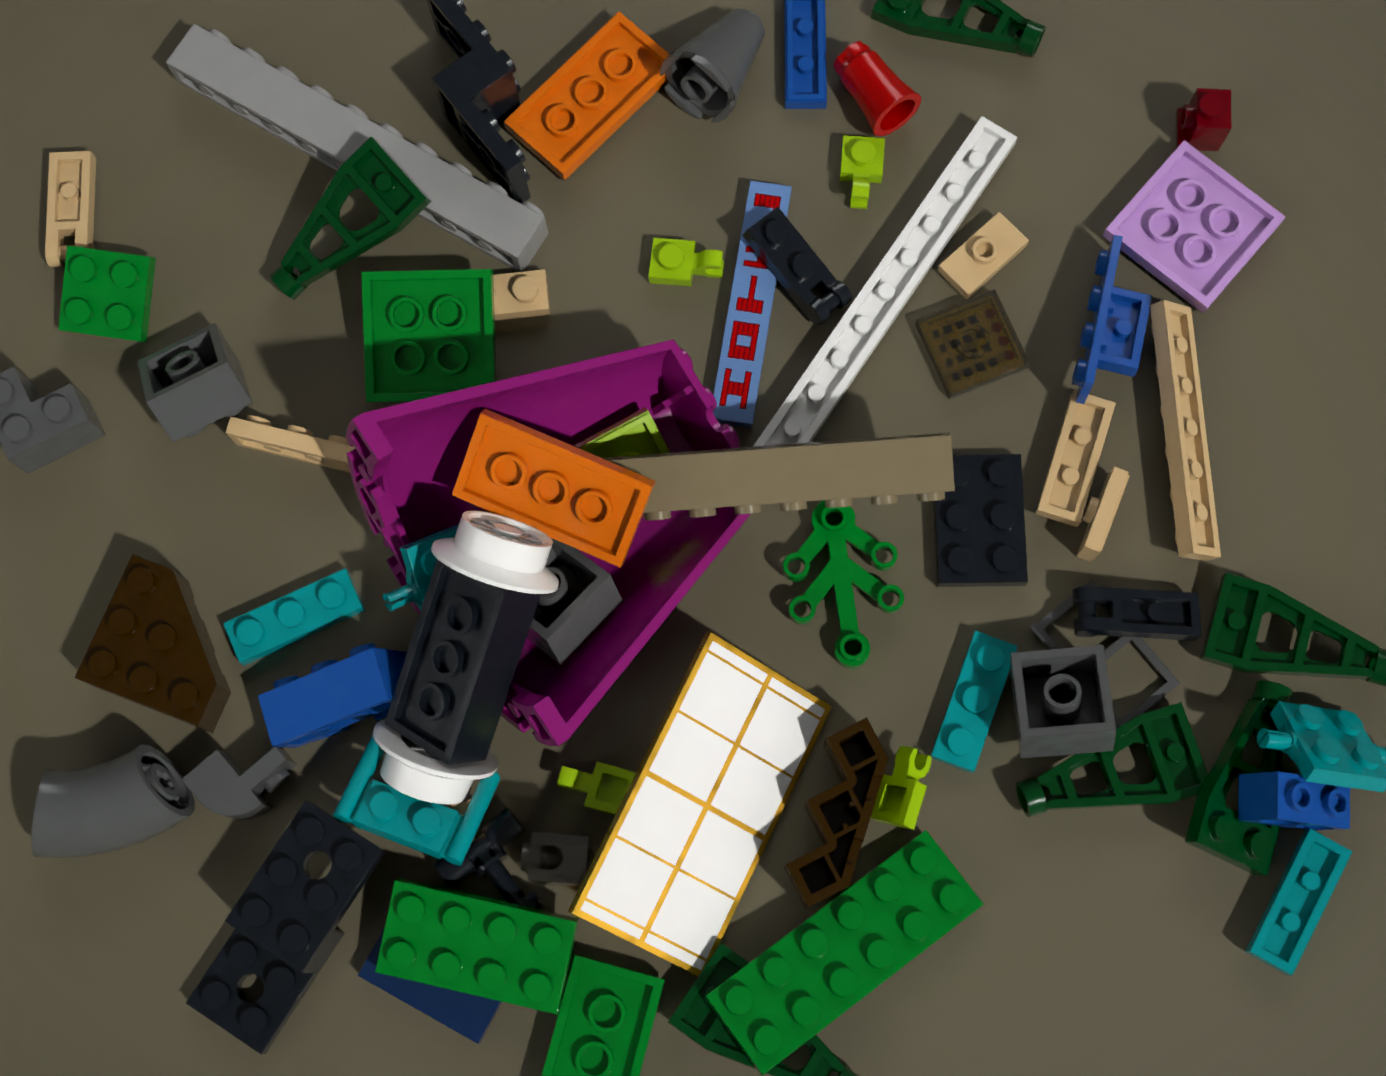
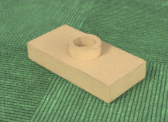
[937,212,1029,300]
[1076,466,1130,562]

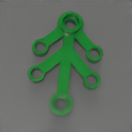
[783,500,904,669]

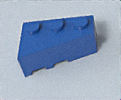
[258,643,407,748]

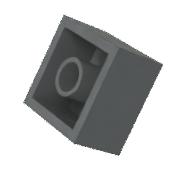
[137,323,253,442]
[527,538,623,665]
[1010,645,1116,758]

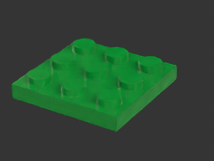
[361,269,497,402]

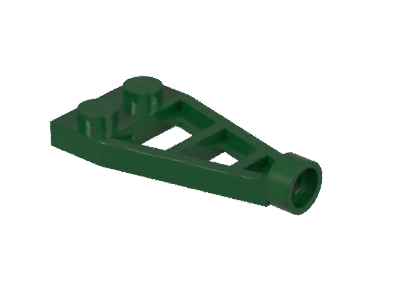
[871,0,1046,58]
[270,137,432,300]
[1200,572,1386,687]
[1185,680,1293,876]
[1016,702,1208,817]
[668,943,859,1076]

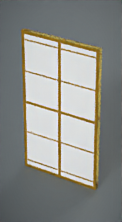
[568,631,832,977]

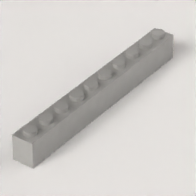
[166,24,549,272]

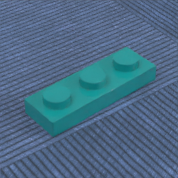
[223,568,366,666]
[930,630,1018,774]
[1245,828,1353,976]

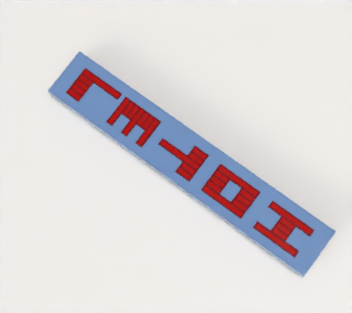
[713,180,792,429]

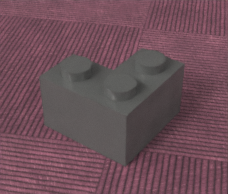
[0,366,106,474]

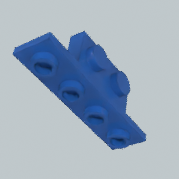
[1072,234,1152,404]

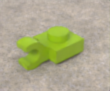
[840,135,885,209]
[648,238,724,287]
[871,745,932,830]
[557,762,640,817]

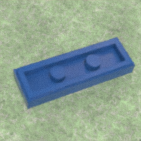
[784,0,827,109]

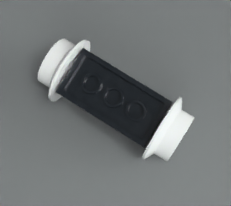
[373,511,559,805]

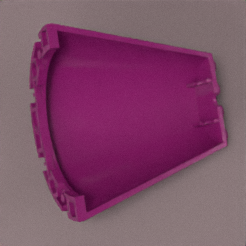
[346,339,751,746]

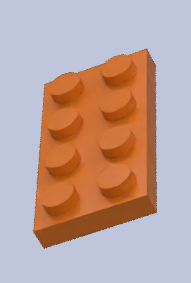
[504,11,669,181]
[452,409,656,568]

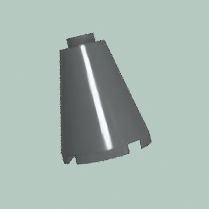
[660,9,765,123]

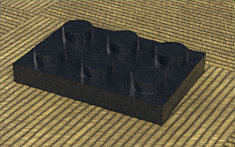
[933,454,1028,587]

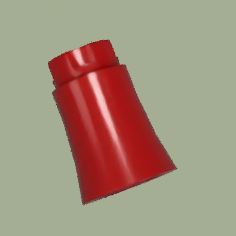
[833,41,922,136]

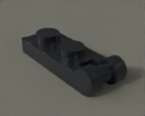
[742,207,852,325]
[1072,586,1201,641]

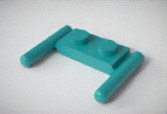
[333,735,500,866]

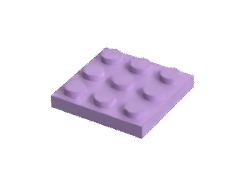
[1102,140,1286,314]

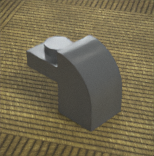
[181,746,297,820]

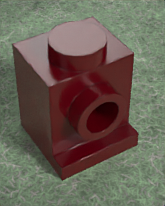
[1176,88,1232,151]

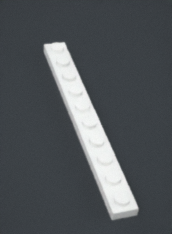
[753,116,1018,447]

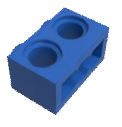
[1238,771,1350,831]

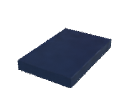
[357,927,502,1044]

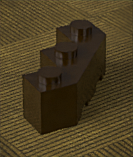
[784,717,889,909]

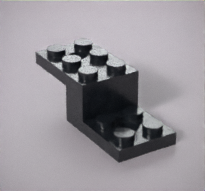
[427,0,531,203]
[186,800,386,1055]

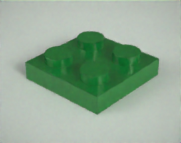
[58,245,156,342]

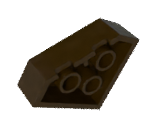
[75,554,231,733]

